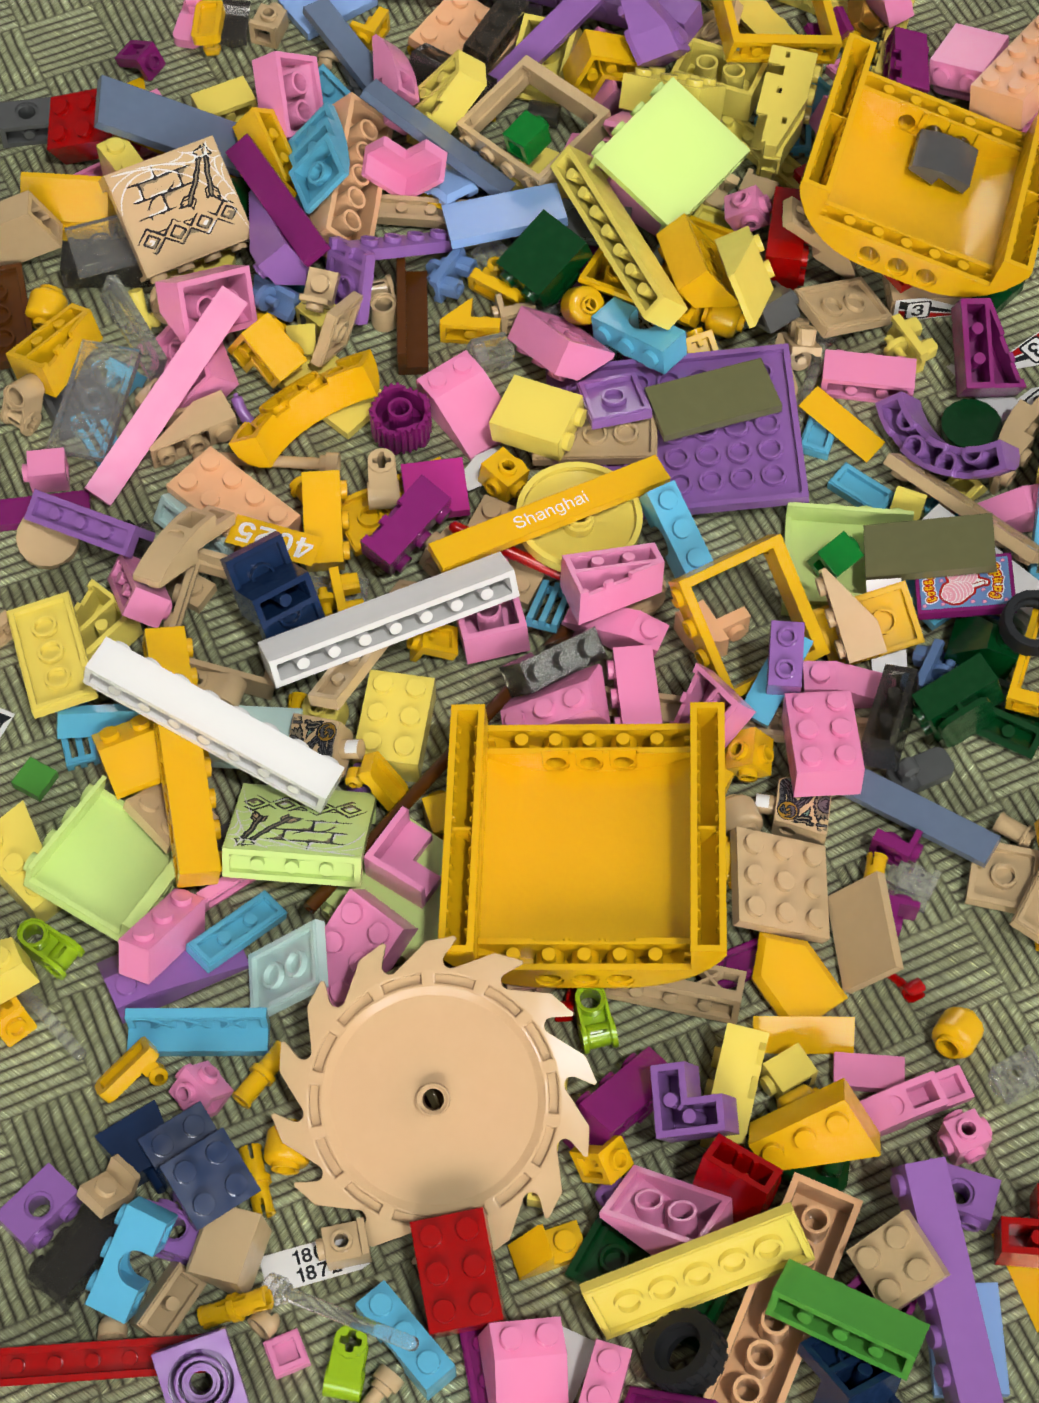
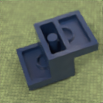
[220,531,325,640]
[137,1101,261,1232]
[797,1336,902,1403]

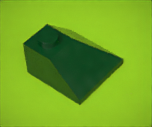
[944,615,1024,680]

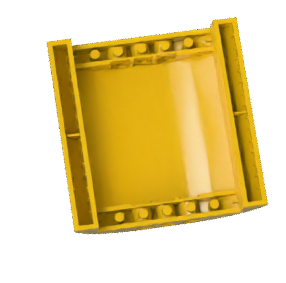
[799,32,1039,297]
[438,702,727,988]

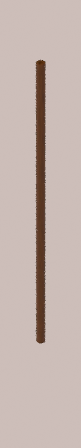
[304,625,573,914]

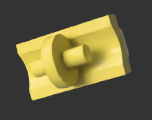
[883,313,938,374]

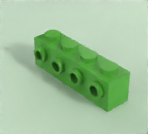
[765,1259,930,1381]

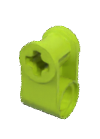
[17,918,85,980]
[574,988,619,1055]
[322,1324,368,1402]

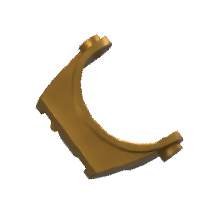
[848,0,885,40]

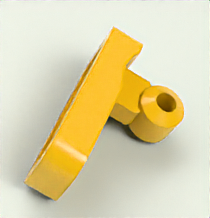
[191,0,225,56]
[468,256,526,306]
[345,751,409,812]
[95,1036,168,1104]

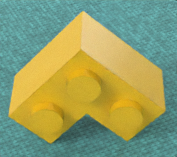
[562,29,641,99]
[227,312,307,389]

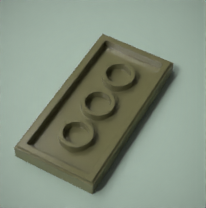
[644,358,782,442]
[863,513,997,581]

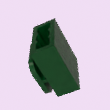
[495,209,593,308]
[911,652,1005,747]

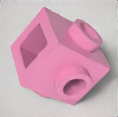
[724,185,772,231]
[168,1060,234,1117]
[937,1108,992,1166]

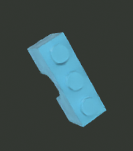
[591,297,687,375]
[639,480,713,578]
[85,1196,178,1324]
[355,1280,457,1401]

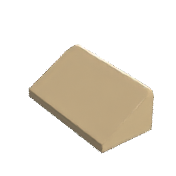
[129,1261,207,1337]

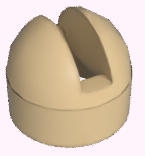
[247,1309,281,1340]
[97,1315,128,1341]

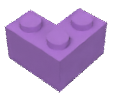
[650,1061,739,1143]

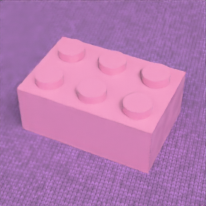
[781,690,865,797]
[325,889,418,1007]

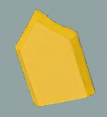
[751,932,848,1016]

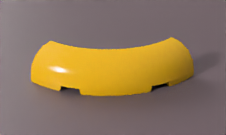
[229,349,380,468]

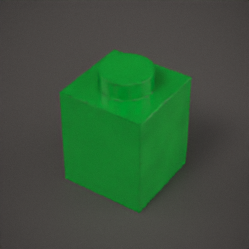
[502,110,552,165]
[806,531,864,578]

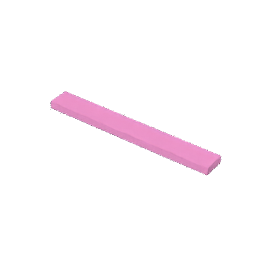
[84,285,248,507]

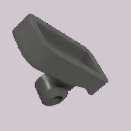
[884,747,954,794]

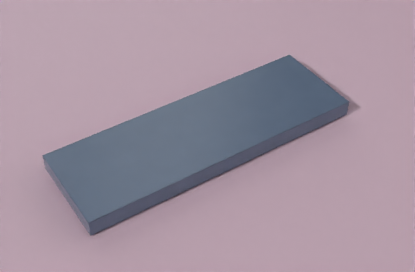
[94,75,242,177]

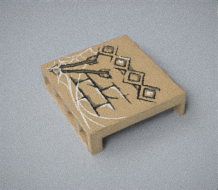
[98,135,250,284]

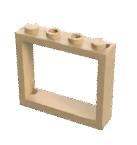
[456,55,611,188]
[163,548,275,701]

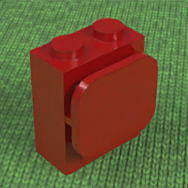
[692,1133,783,1224]

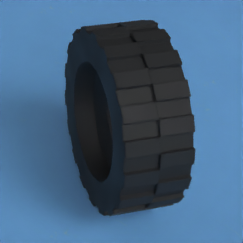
[641,1308,728,1396]

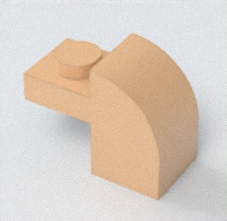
[674,600,751,657]

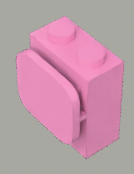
[929,23,1009,101]

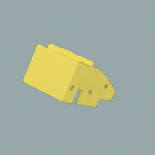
[750,44,821,180]

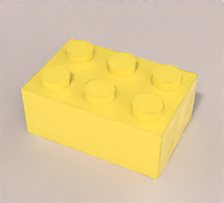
[670,38,769,122]
[619,66,727,121]
[353,670,436,783]

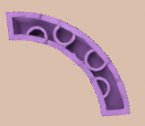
[875,391,1020,479]

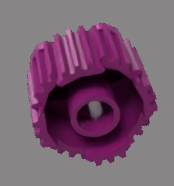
[369,382,432,455]

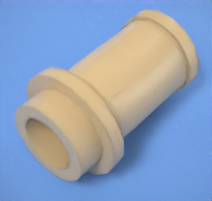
[992,812,1037,848]

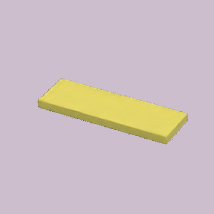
[579,1202,815,1340]

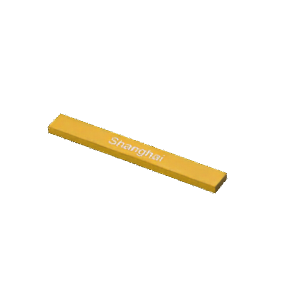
[428,454,671,573]

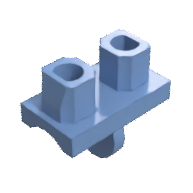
[426,247,478,304]
[253,274,301,322]
[900,639,956,694]

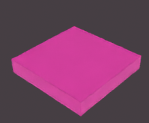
[400,457,470,518]

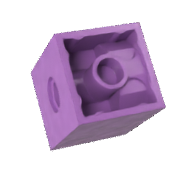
[151,1326,250,1403]

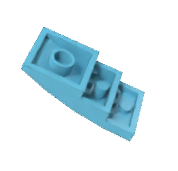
[288,102,350,215]

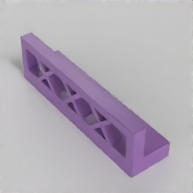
[24,489,156,559]

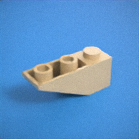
[149,390,238,469]
[815,568,887,664]

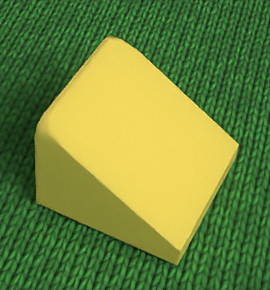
[286,323,317,356]
[945,477,988,501]
[890,486,927,520]

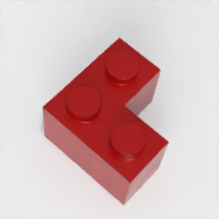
[994,1183,1039,1268]

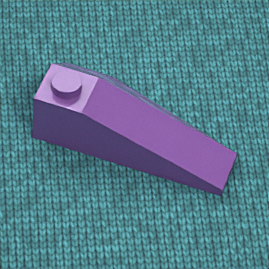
[617,0,691,67]
[248,190,312,285]
[96,950,249,1024]

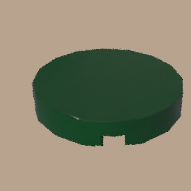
[940,399,1002,448]

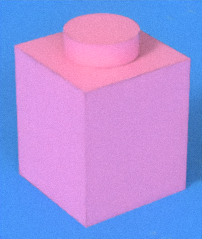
[22,447,70,493]

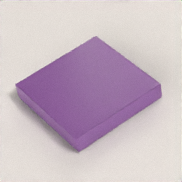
[576,371,652,430]

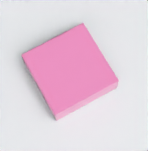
[262,1328,311,1380]

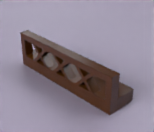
[396,257,429,375]

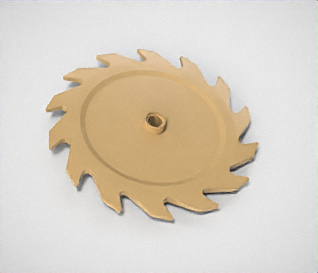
[271,936,597,1265]

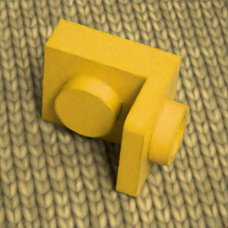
[349,6,390,51]
[686,327,719,353]
[406,624,458,662]
[0,996,37,1047]
[569,1135,634,1185]

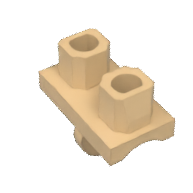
[780,318,822,371]

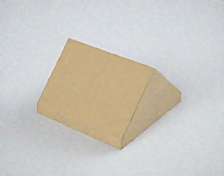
[184,1207,272,1294]

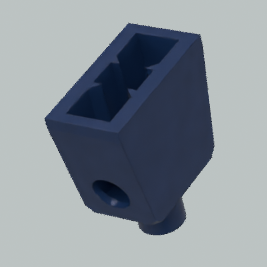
[95,1100,166,1194]

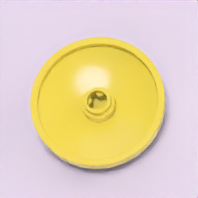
[516,462,643,572]

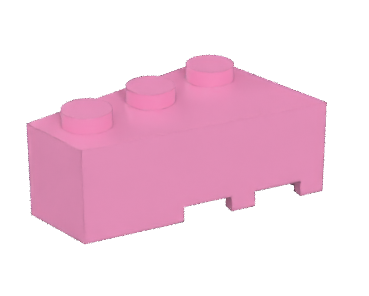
[560,542,665,625]
[670,662,756,748]

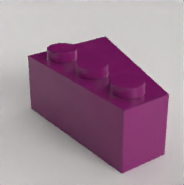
[882,26,930,94]
[951,298,1027,397]
[360,475,452,576]
[563,1046,667,1149]

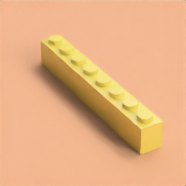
[550,144,688,330]

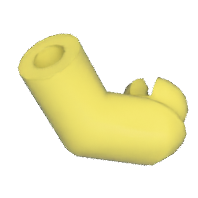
[128,288,161,330]

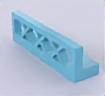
[125,1007,270,1057]

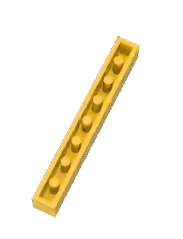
[142,626,222,888]

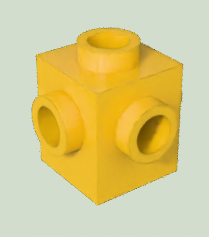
[478,447,530,503]
[725,727,774,783]

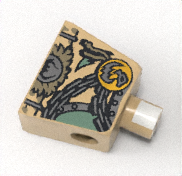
[289,713,366,778]
[755,777,831,845]

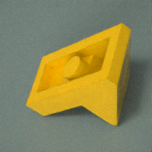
[439,298,501,346]
[508,1220,584,1281]

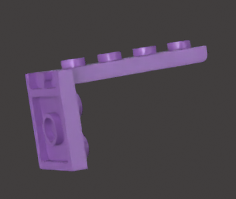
[326,228,452,325]

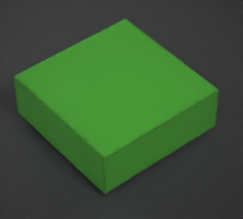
[11,757,59,802]

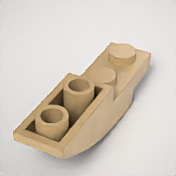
[782,196,855,279]
[989,397,1039,495]
[133,505,235,589]

